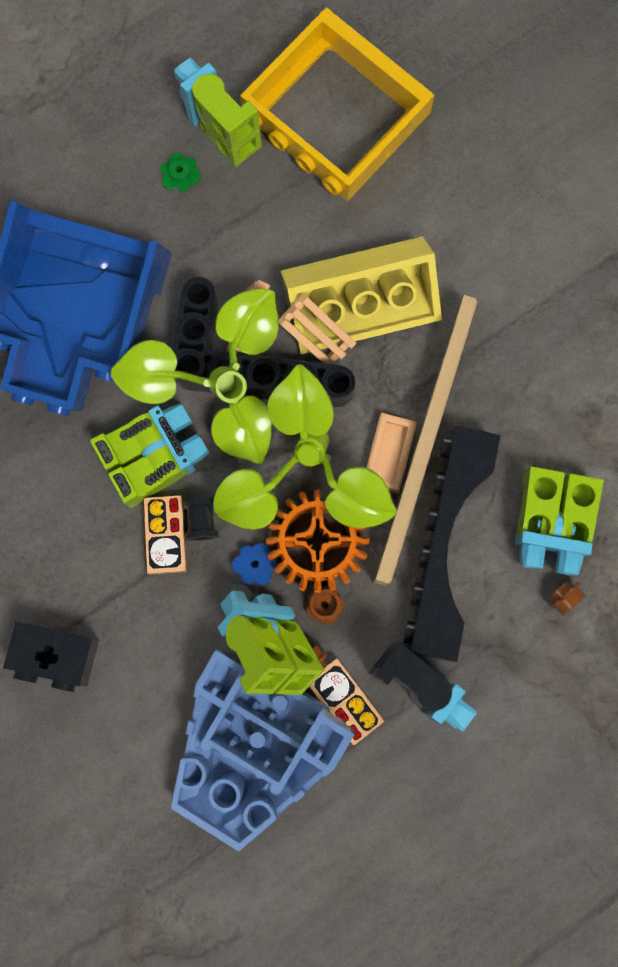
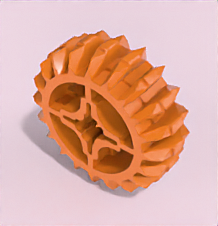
[266,490,369,593]

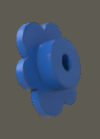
[232,543,277,585]

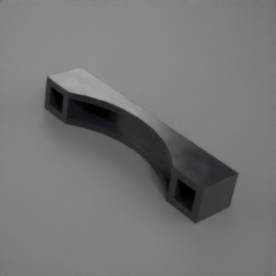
[402,426,501,662]

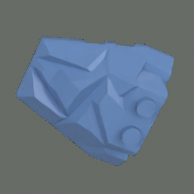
[171,648,355,852]

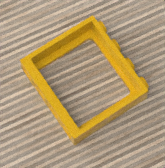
[240,7,435,202]

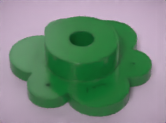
[160,153,201,192]

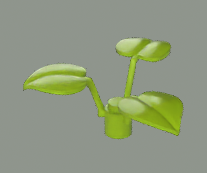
[110,289,279,464]
[213,364,397,530]

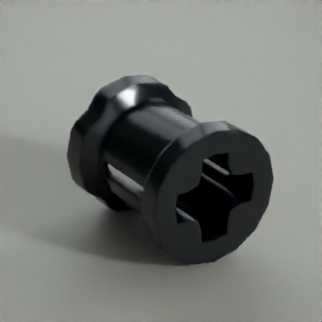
[182,498,219,541]

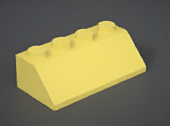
[280,236,442,355]

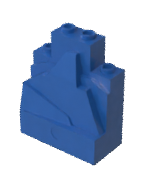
[0,200,172,416]

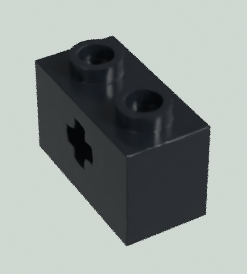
[3,621,99,692]

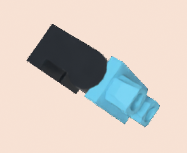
[369,642,477,732]

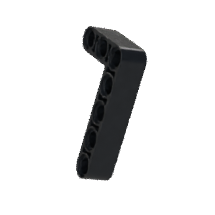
[173,277,356,407]

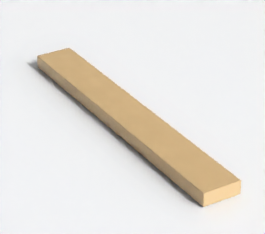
[373,295,478,587]

